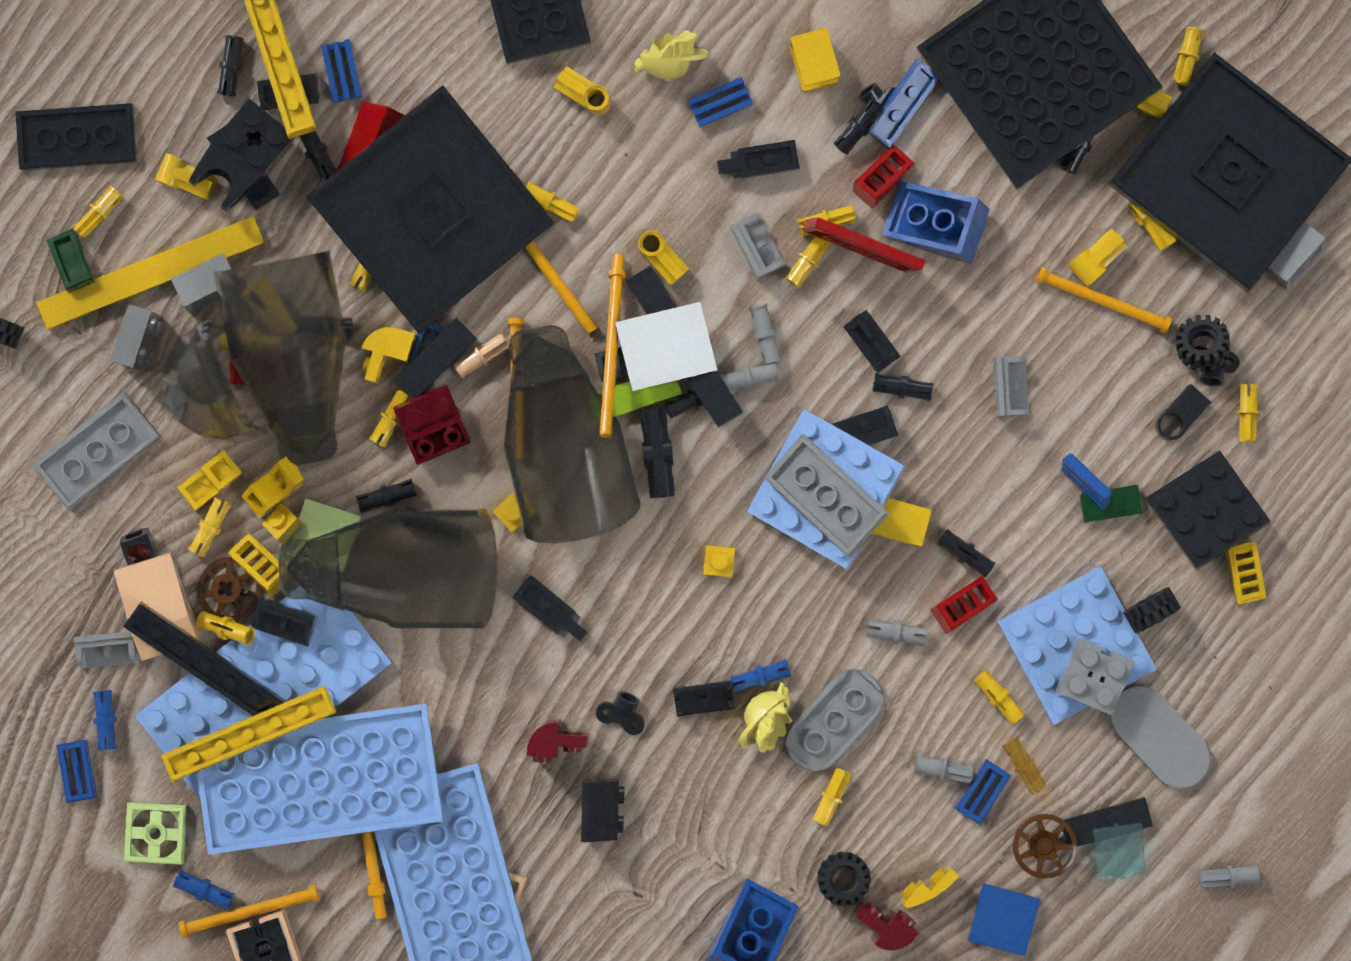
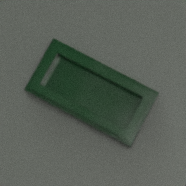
[46,228,96,293]
[1079,485,1143,523]

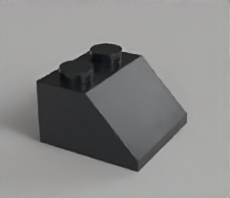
[581,778,625,842]

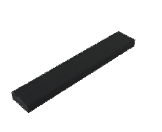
[626,266,743,428]
[123,601,287,716]

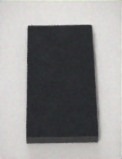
[15,103,137,171]

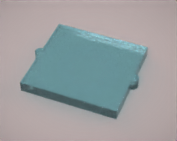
[1093,823,1146,879]

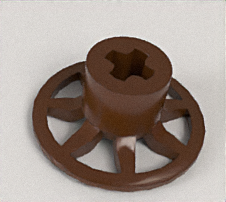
[198,557,262,621]
[1013,814,1077,879]

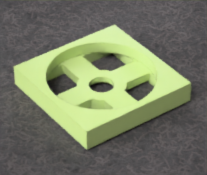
[124,802,187,865]

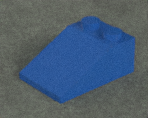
[882,181,990,264]
[704,878,799,961]

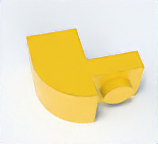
[361,327,417,385]
[242,457,304,519]

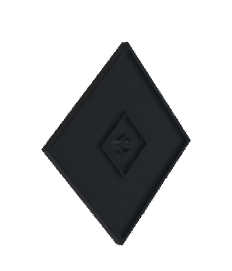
[1108,52,1351,293]
[306,85,555,334]

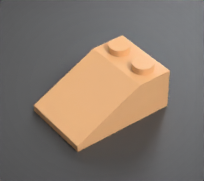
[114,552,200,661]

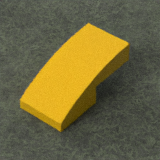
[177,450,242,512]

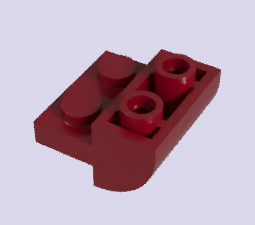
[393,385,471,465]
[526,719,589,763]
[853,902,919,950]

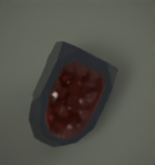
[120,528,159,566]

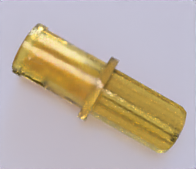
[1002,737,1046,794]

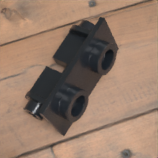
[843,309,901,374]

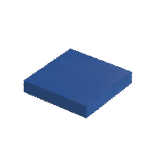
[967,883,1040,956]

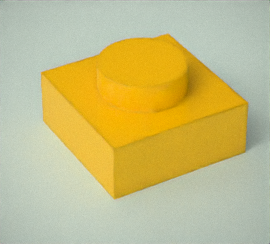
[492,492,534,533]
[262,502,303,544]
[703,545,735,577]

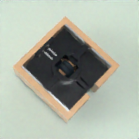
[226,909,302,961]

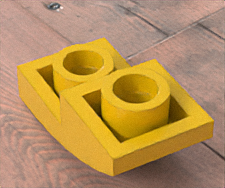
[901,866,960,908]

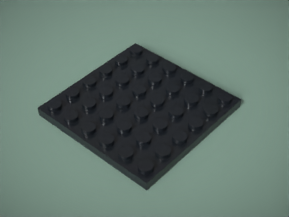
[917,0,1163,190]

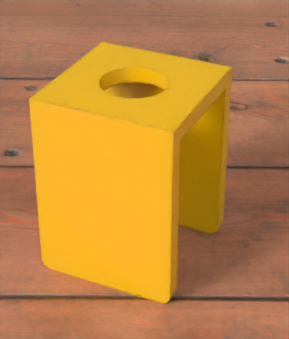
[789,27,840,92]
[872,498,932,547]

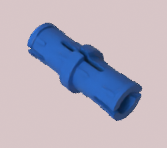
[730,659,792,694]
[93,690,117,750]
[173,870,235,911]

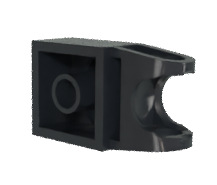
[189,98,295,212]

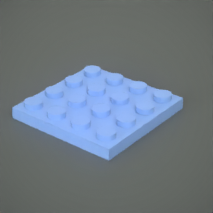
[747,409,906,569]
[997,566,1157,725]

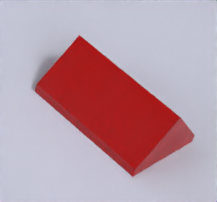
[337,101,405,171]

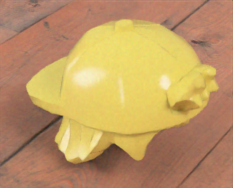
[634,30,709,81]
[738,682,792,753]

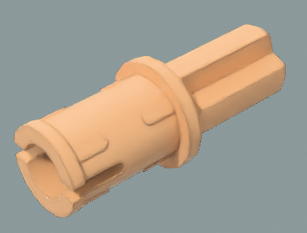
[453,334,510,378]

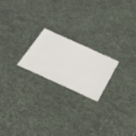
[615,302,717,391]

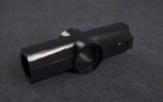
[641,409,675,499]

